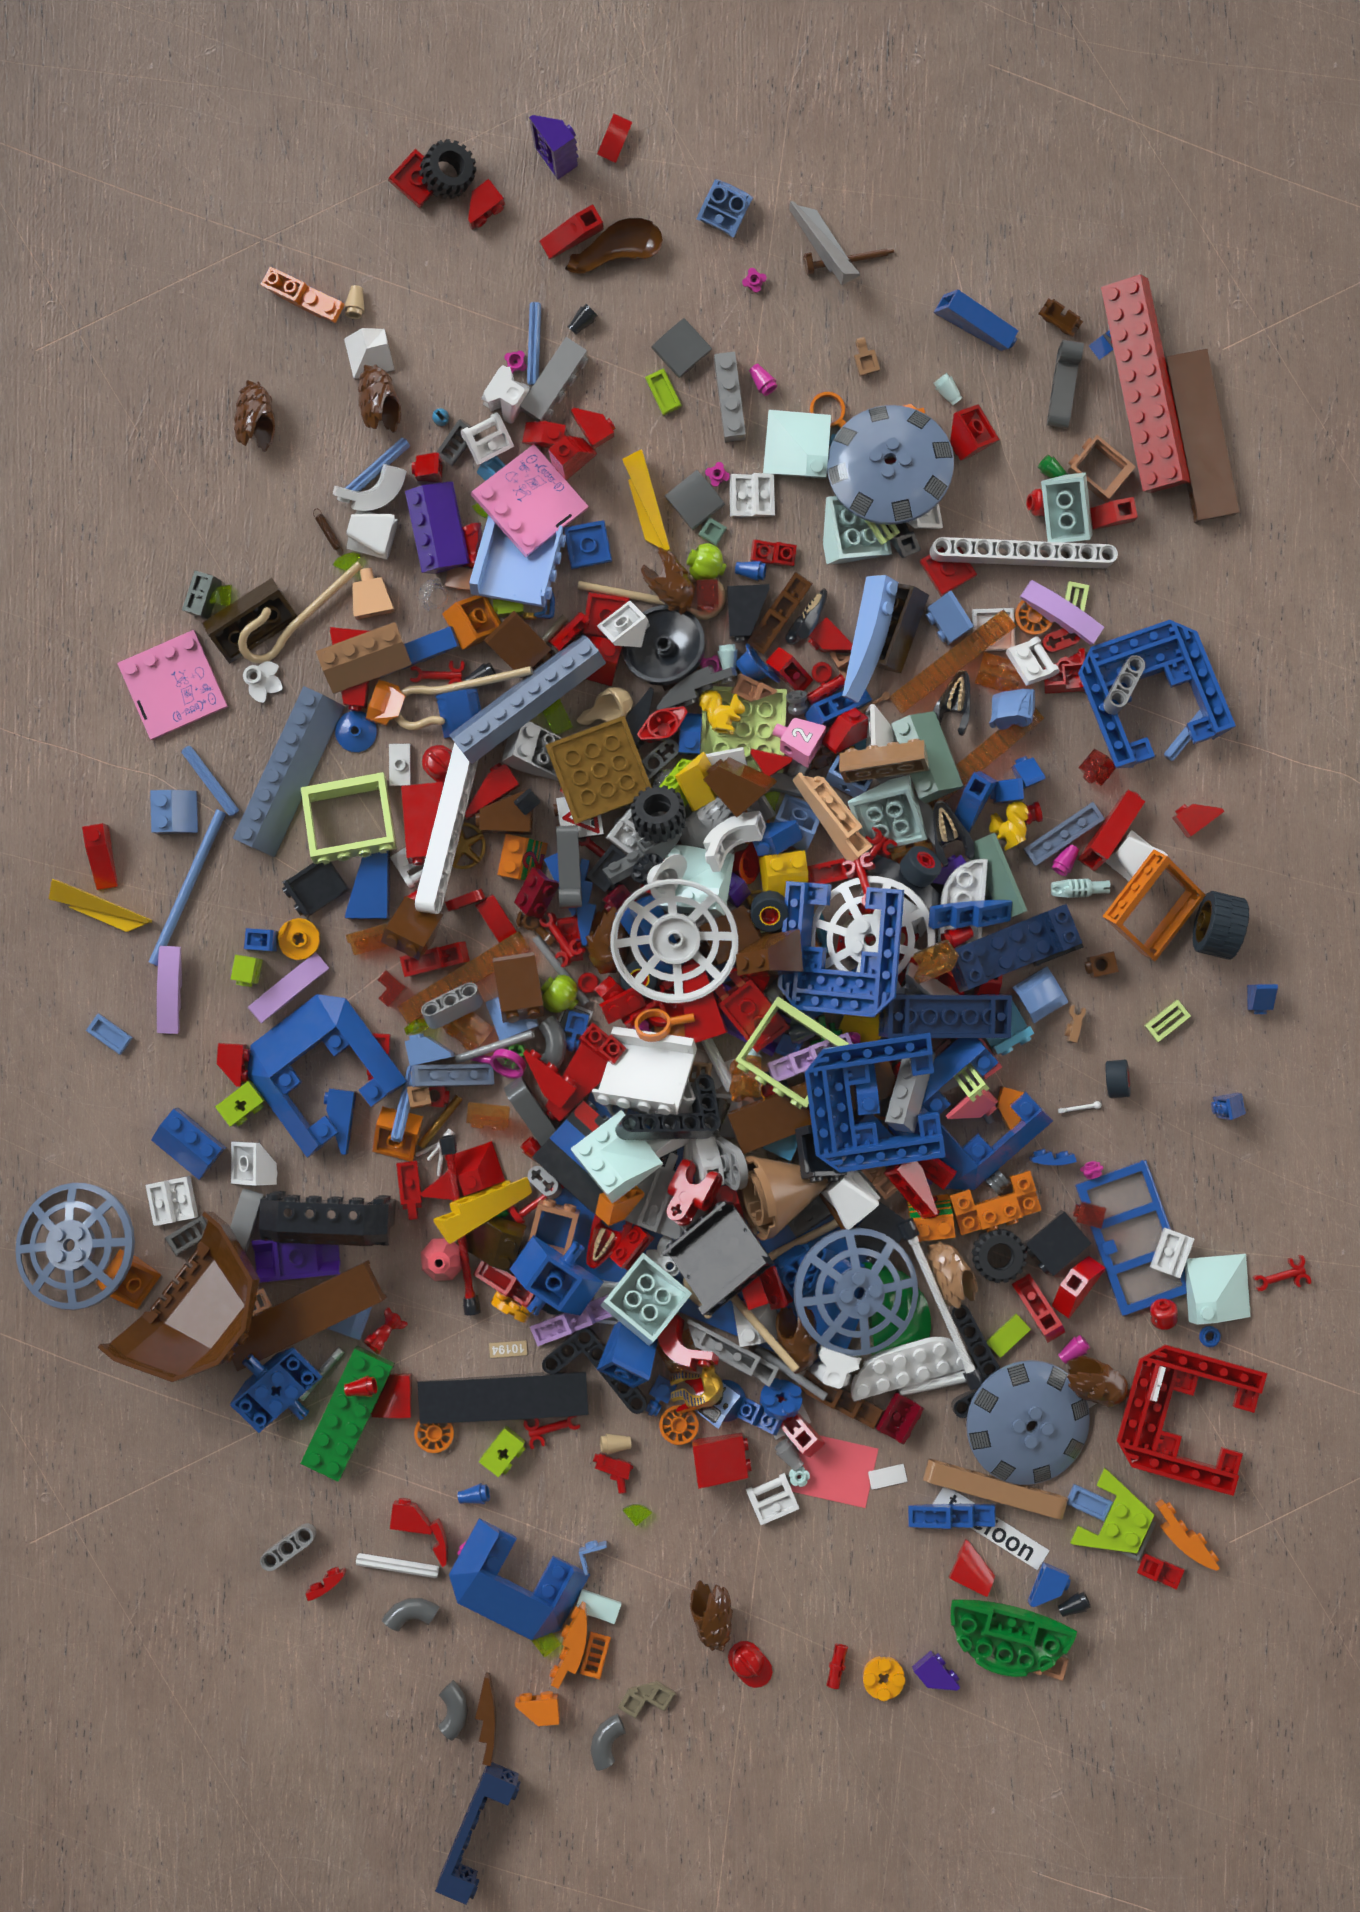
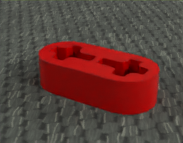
[1042,628,1081,653]
[445,889,486,912]

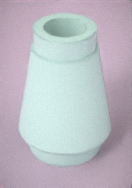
[933,373,962,406]
[717,644,738,670]

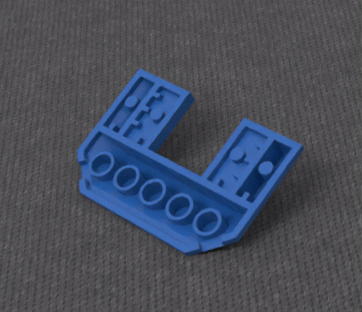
[449,1518,590,1640]

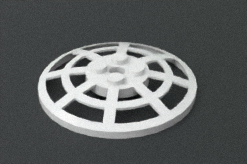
[811,876,935,994]
[611,879,738,1003]

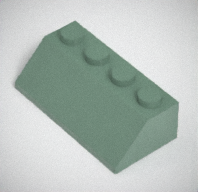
[891,711,964,804]
[969,833,1027,917]

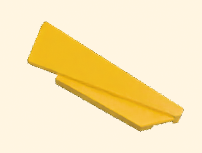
[622,449,670,551]
[49,879,152,932]
[433,1177,532,1244]

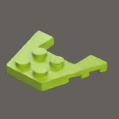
[1070,1468,1154,1553]

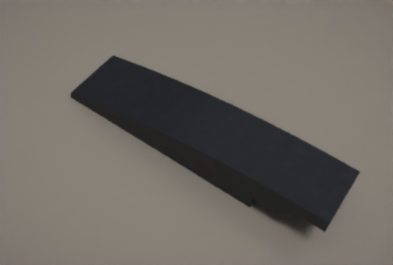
[417,1372,589,1424]

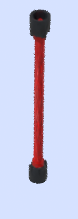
[439,1135,481,1316]

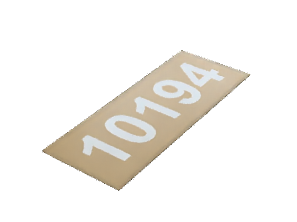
[489,1340,528,1358]

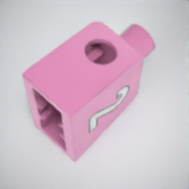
[773,718,826,768]

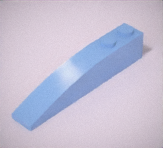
[842,575,899,703]

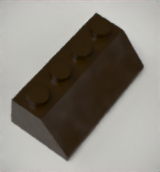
[202,578,297,664]
[876,583,929,673]

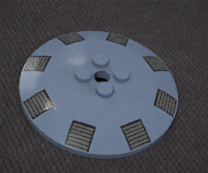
[827,405,954,525]
[966,1360,1090,1485]

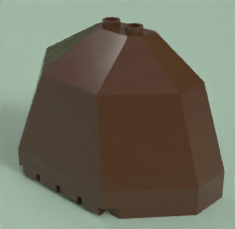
[98,1211,260,1382]

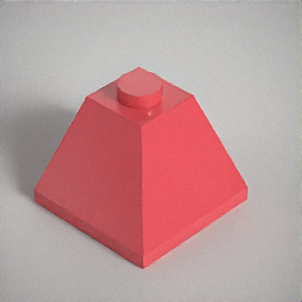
[946,1084,998,1119]

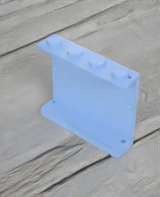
[469,515,566,607]

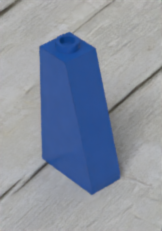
[934,289,1019,351]
[345,850,390,919]
[615,895,685,974]

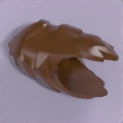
[358,364,401,433]
[234,380,275,452]
[641,547,695,615]
[586,907,630,974]
[776,1306,818,1374]
[1067,1356,1130,1408]
[690,1580,733,1652]

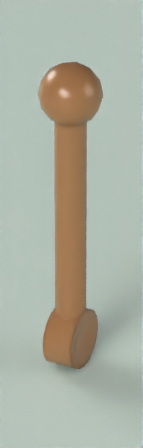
[859,692,890,713]

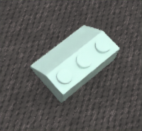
[1041,473,1093,542]

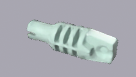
[1051,879,1110,898]

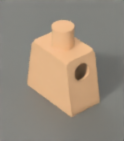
[353,568,395,620]

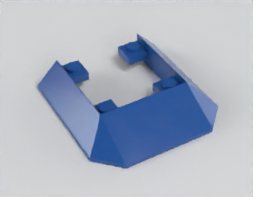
[1078,620,1236,769]
[778,881,904,1017]
[247,994,408,1158]
[805,1033,946,1173]
[888,1038,1053,1190]

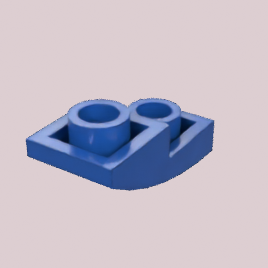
[1029,1149,1077,1165]
[736,1397,783,1436]

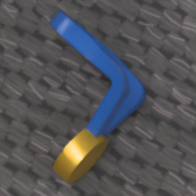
[523,592,555,620]

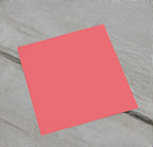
[791,1435,878,1508]

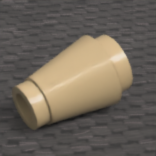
[344,285,365,319]
[600,1434,631,1455]

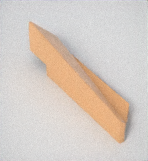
[793,773,873,862]

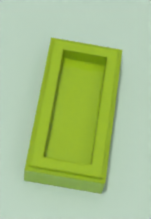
[645,368,682,416]
[986,1313,1031,1358]

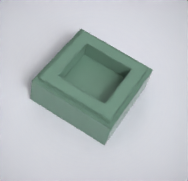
[698,517,727,546]

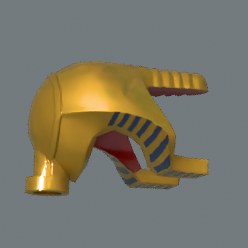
[670,1365,723,1414]

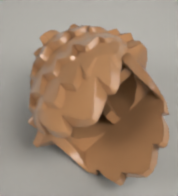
[926,1241,978,1308]

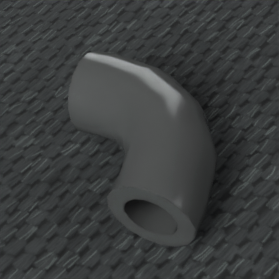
[539,1016,567,1068]
[382,1598,440,1631]
[438,1680,468,1741]
[590,1713,626,1771]

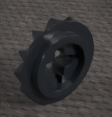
[633,853,663,886]

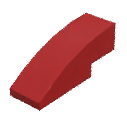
[400,941,470,977]
[473,1260,535,1308]

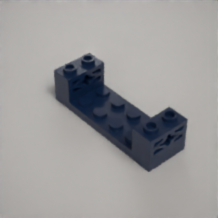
[944,904,1082,992]
[879,993,1012,1038]
[435,1762,521,1905]

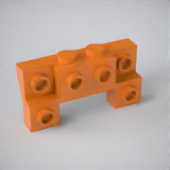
[949,1170,1042,1235]

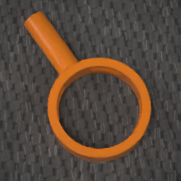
[809,392,847,428]
[635,1009,695,1042]

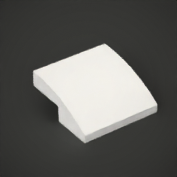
[729,473,775,517]
[606,807,644,854]
[146,1176,198,1226]

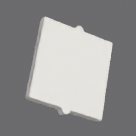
[1150,1366,1166,1402]

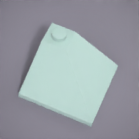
[763,410,831,479]
[823,496,892,565]
[848,775,927,852]
[1185,1254,1250,1325]

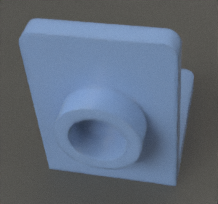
[579,1540,607,1575]

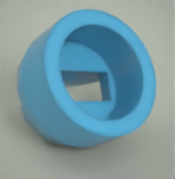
[432,408,449,426]

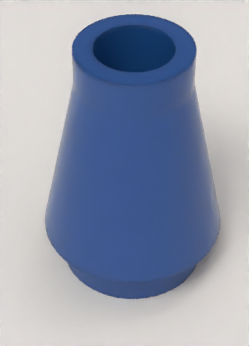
[735,561,767,582]
[458,1483,490,1504]

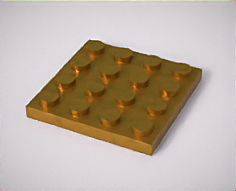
[545,716,652,824]

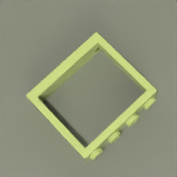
[301,772,397,865]
[735,997,849,1109]

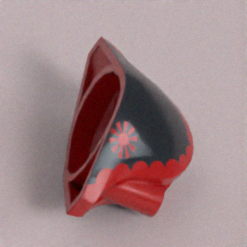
[637,706,688,743]

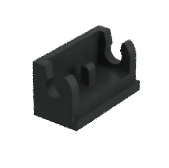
[182,571,222,620]

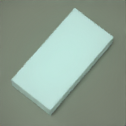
[576,1589,621,1624]

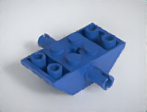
[510,1235,604,1316]
[230,1347,322,1433]

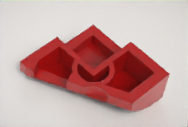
[549,612,590,652]
[1044,648,1085,694]
[372,1373,412,1418]
[949,1539,995,1597]

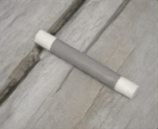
[299,1347,345,1401]

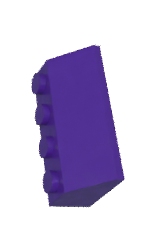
[529,115,579,180]
[405,481,470,574]

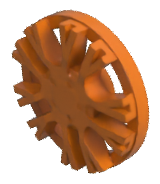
[1015,600,1053,635]
[659,1405,699,1445]
[414,1420,454,1453]

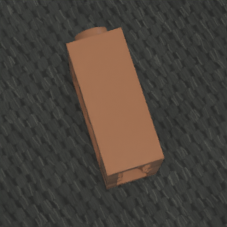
[1068,435,1136,503]
[528,1198,580,1255]

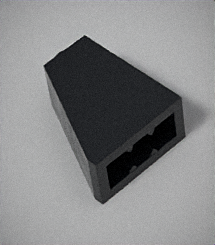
[727,584,770,642]

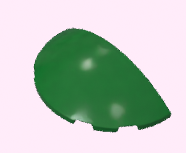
[862,1262,931,1356]
[950,1599,1077,1677]

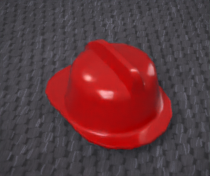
[422,745,452,783]
[732,842,765,884]
[728,1641,773,1688]

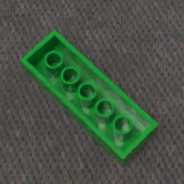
[300,1345,395,1482]

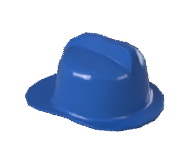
[736,644,780,683]

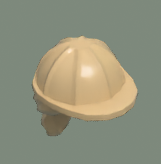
[577,687,633,725]

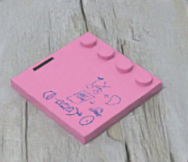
[471,444,589,557]
[117,630,228,740]

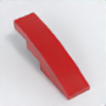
[807,849,890,884]

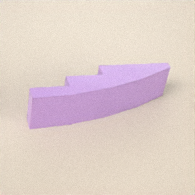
[1020,580,1104,645]
[157,946,182,1034]
[248,953,329,1023]
[767,1032,852,1082]
[530,1294,612,1346]

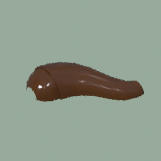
[565,218,663,274]

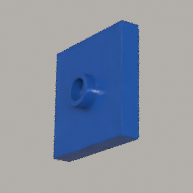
[563,520,612,570]

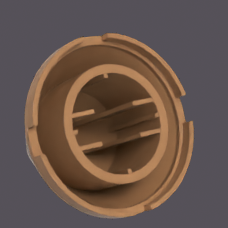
[737,1156,828,1241]

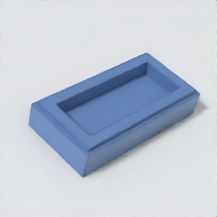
[86,1014,133,1055]
[1067,1484,1113,1522]

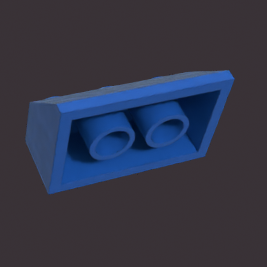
[151,1108,227,1180]

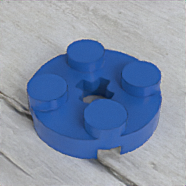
[760,1378,802,1420]

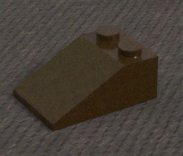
[456,1216,527,1273]

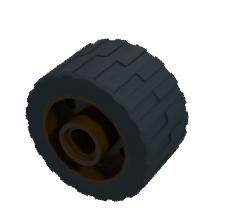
[1192,891,1249,960]

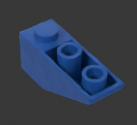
[954,771,998,833]
[1211,1092,1246,1120]

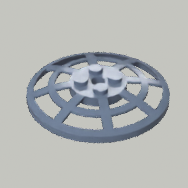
[16,1183,135,1310]
[794,1228,918,1356]

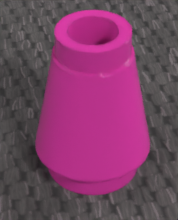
[749,364,777,396]
[1052,844,1079,876]
[1058,1335,1090,1364]

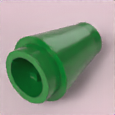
[1037,455,1068,478]

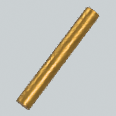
[418,1095,463,1149]

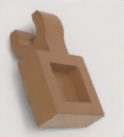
[854,337,880,377]
[1064,1005,1086,1043]
[407,1073,431,1109]

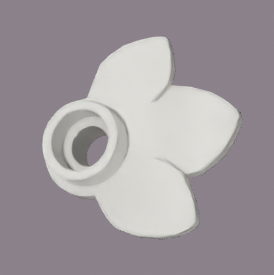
[243,661,283,703]
[646,1235,680,1277]

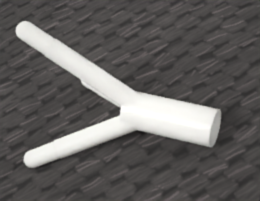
[415,1129,455,1177]

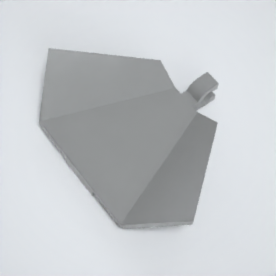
[624,1152,695,1239]

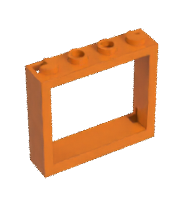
[1102,849,1206,961]

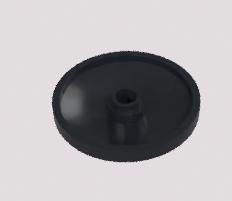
[622,605,706,685]

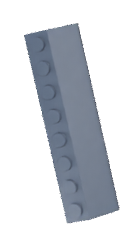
[449,634,606,765]
[233,686,345,857]

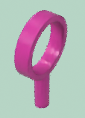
[470,1049,526,1078]

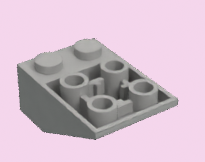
[501,721,562,780]

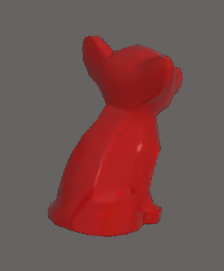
[462,523,482,569]
[364,1307,408,1355]

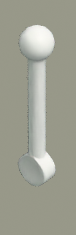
[1058,1101,1101,1113]

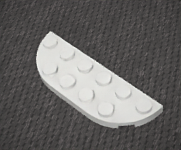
[938,859,988,969]
[851,1337,973,1401]

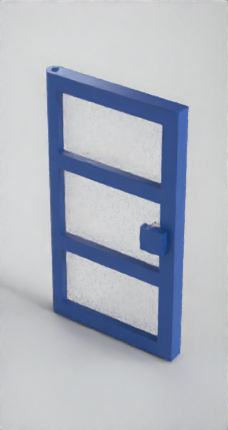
[1075,1160,1187,1316]

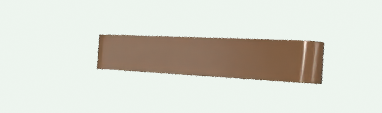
[923,1459,1068,1520]

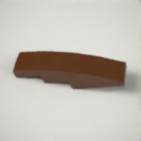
[747,572,813,655]
[799,1370,884,1429]
[475,1672,496,1766]

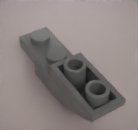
[657,666,737,710]
[602,833,682,885]

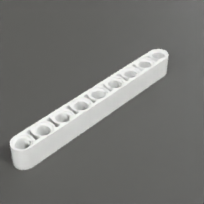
[930,537,1118,569]
[415,743,479,914]

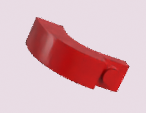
[658,1315,719,1372]

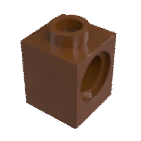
[1084,951,1119,978]

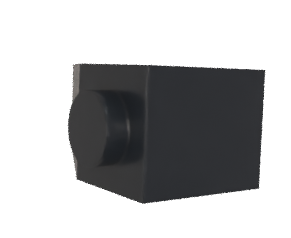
[626,687,654,751]

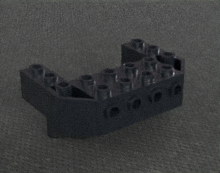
[259,1191,396,1246]

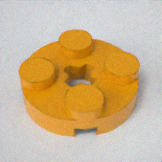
[277,918,320,960]
[490,1291,533,1323]
[863,1656,905,1701]

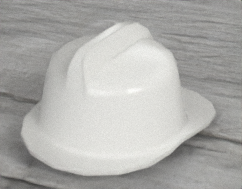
[647,854,687,899]

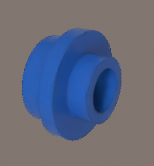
[1199,1326,1221,1347]

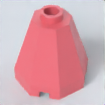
[421,1238,463,1281]

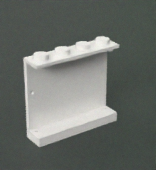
[592,1026,697,1115]

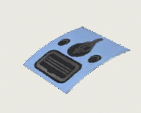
[694,1383,740,1429]

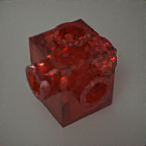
[1078,748,1116,786]

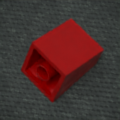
[692,1433,752,1489]

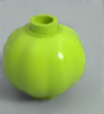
[686,543,726,583]
[540,975,578,1013]

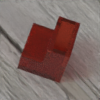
[377,970,408,1007]

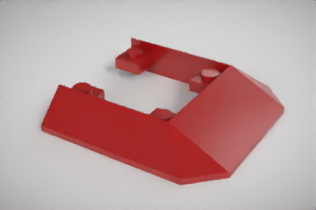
[1116,1344,1268,1496]

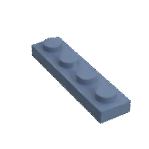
[1023,802,1105,866]
[411,1064,494,1087]

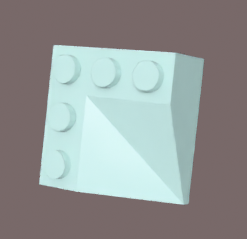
[658,845,735,916]
[571,1110,663,1204]
[600,1253,692,1346]

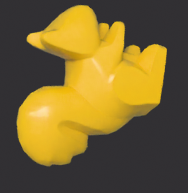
[699,690,745,735]
[989,801,1029,851]

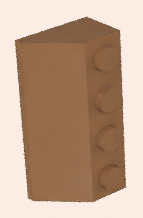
[316,622,412,694]
[839,739,929,783]

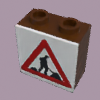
[553,797,604,839]

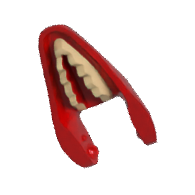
[586,1215,633,1268]

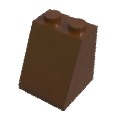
[484,611,553,679]
[703,757,777,818]
[476,789,534,835]
[381,896,443,960]
[698,905,762,966]
[736,929,803,977]
[492,952,544,1023]

